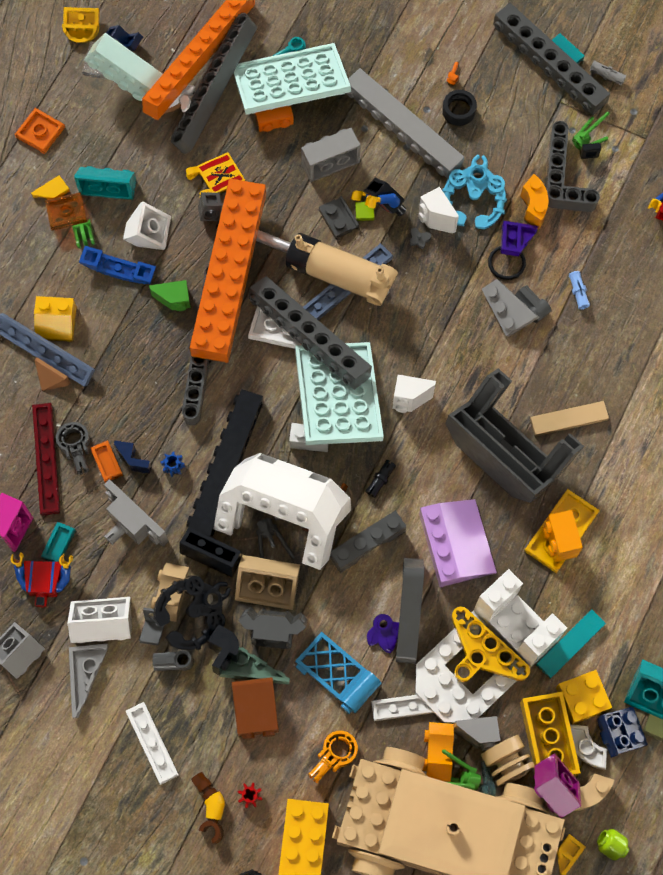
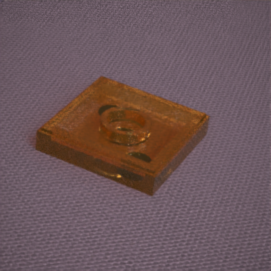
[45,192,87,231]

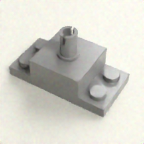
[104,479,169,547]

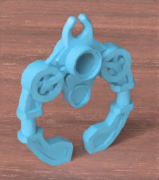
[442,155,507,230]

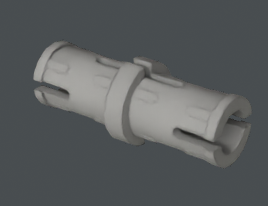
[589,60,627,86]

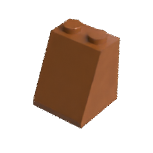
[232,677,279,740]

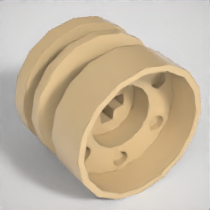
[481,735,535,787]

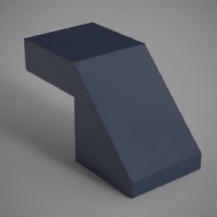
[106,25,143,51]
[114,441,152,474]

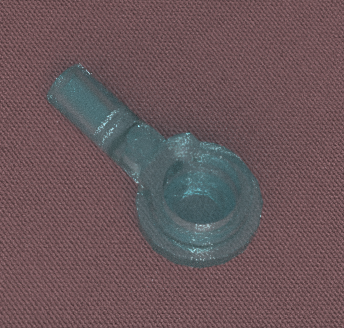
[479,761,496,796]

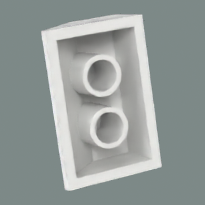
[68,597,132,644]

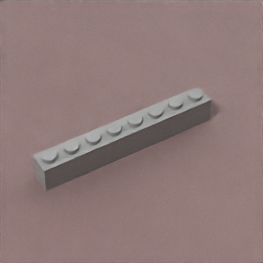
[346,68,464,179]

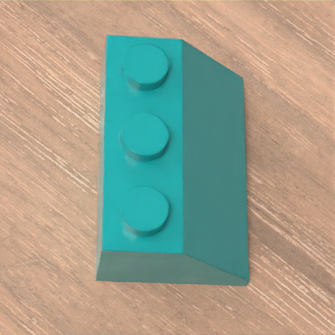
[74,166,137,200]
[624,659,663,719]

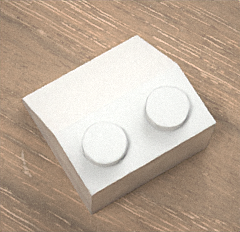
[418,187,459,234]
[392,375,436,413]

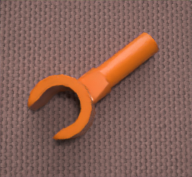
[447,62,459,85]

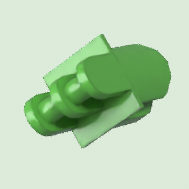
[72,219,95,249]

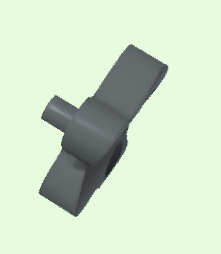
[410,228,431,249]

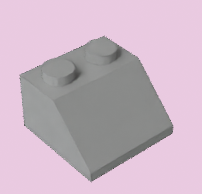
[0,622,45,679]
[454,716,500,751]

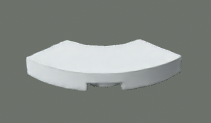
[570,724,607,770]

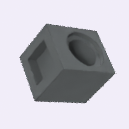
[198,192,222,221]

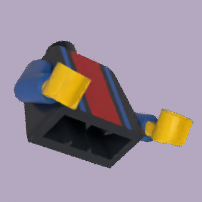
[351,178,407,216]

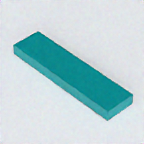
[536,609,606,679]

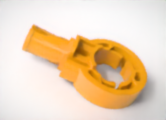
[308,731,358,783]

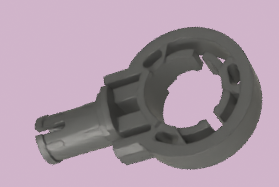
[56,422,90,475]

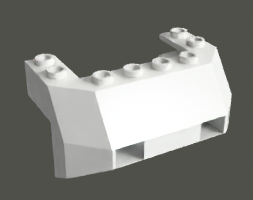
[214,453,351,570]

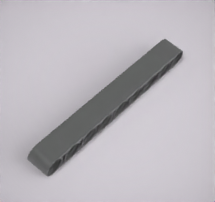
[171,13,257,154]
[182,265,210,425]

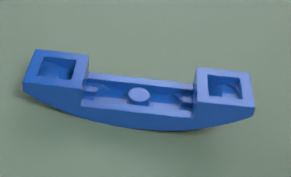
[79,246,156,284]

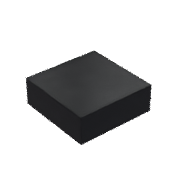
[580,143,601,159]

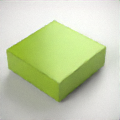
[355,202,374,221]

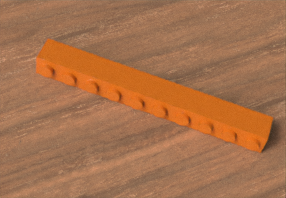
[142,0,255,120]

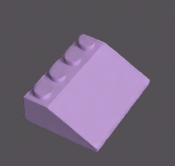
[419,499,497,587]

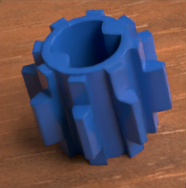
[160,451,185,477]

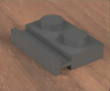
[319,196,359,239]

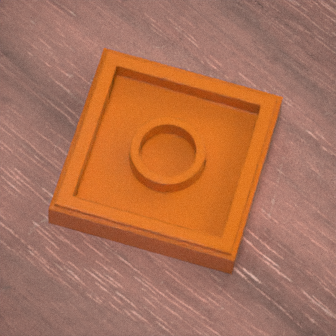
[14,108,65,154]

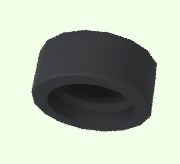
[442,90,477,126]

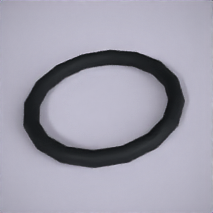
[488,246,526,280]

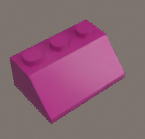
[0,493,33,552]

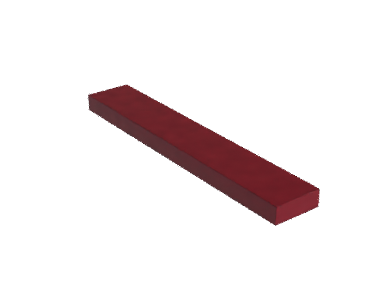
[32,403,60,516]

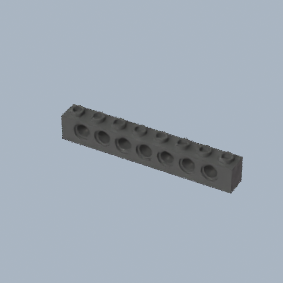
[493,3,610,116]
[249,276,372,390]

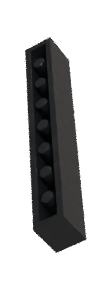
[186,389,264,538]

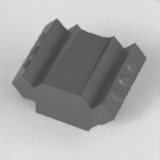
[238,607,308,649]

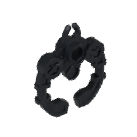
[153,575,231,650]

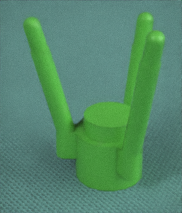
[572,112,610,150]
[442,750,481,790]

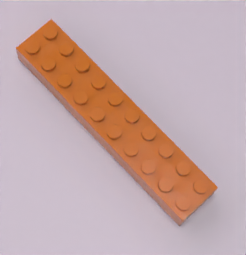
[190,178,266,363]

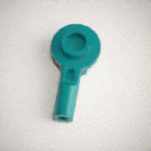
[272,37,306,56]

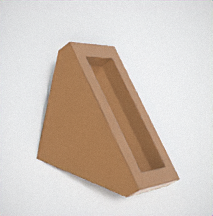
[35,357,70,391]

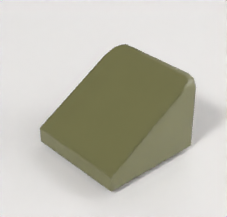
[643,714,663,741]

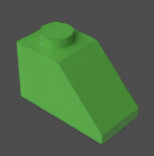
[149,280,191,311]

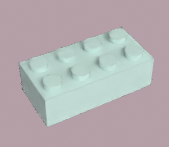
[84,33,163,101]

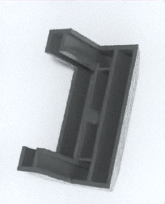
[445,368,584,503]

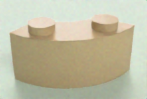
[151,562,189,622]
[574,773,614,811]

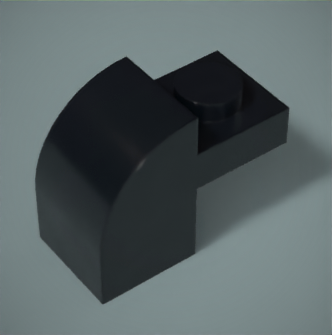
[208,624,240,676]

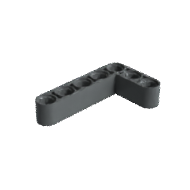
[546,121,600,212]
[396,558,424,664]

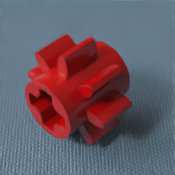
[238,783,263,809]

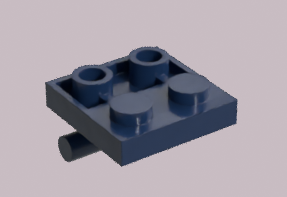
[596,707,648,758]

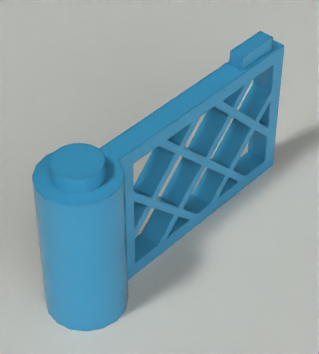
[295,632,382,714]

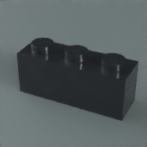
[179,527,241,577]

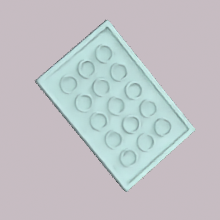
[233,43,351,115]
[295,342,384,445]

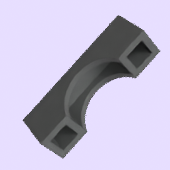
[330,510,406,574]

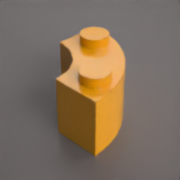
[520,174,549,230]
[422,722,454,782]

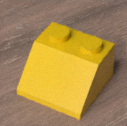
[34,296,77,342]

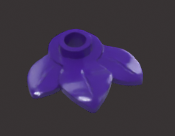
[367,614,399,653]

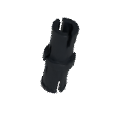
[365,460,396,498]

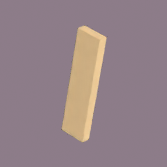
[530,401,609,436]

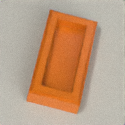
[90,440,123,483]

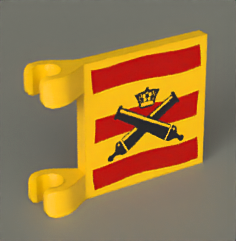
[186,152,245,198]

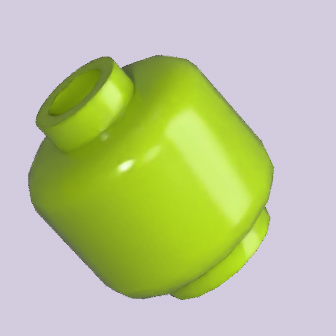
[597,829,629,861]

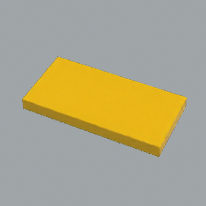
[524,489,600,573]

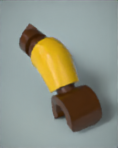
[191,772,225,844]

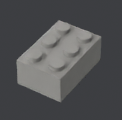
[301,128,361,182]

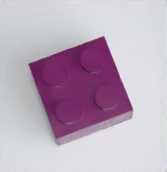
[534,753,581,818]

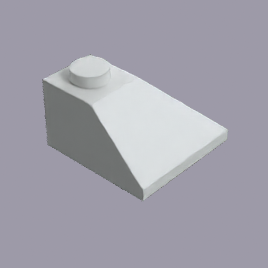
[123,202,171,250]

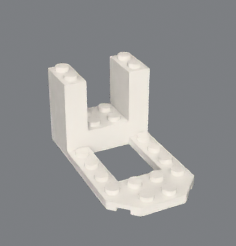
[415,569,567,724]

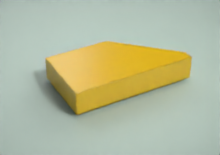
[31,175,70,201]
[557,834,586,875]

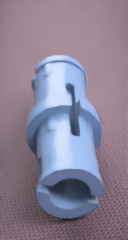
[569,271,590,310]

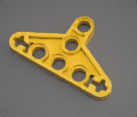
[451,606,530,682]

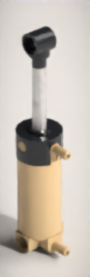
[216,221,398,306]

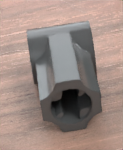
[515,285,552,323]
[153,650,194,671]

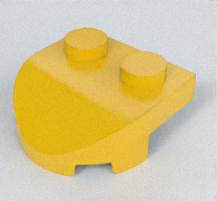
[62,7,100,43]

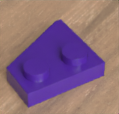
[501,221,538,257]

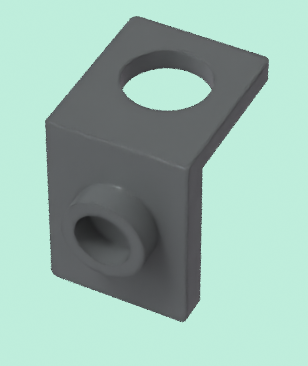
[139,608,165,646]

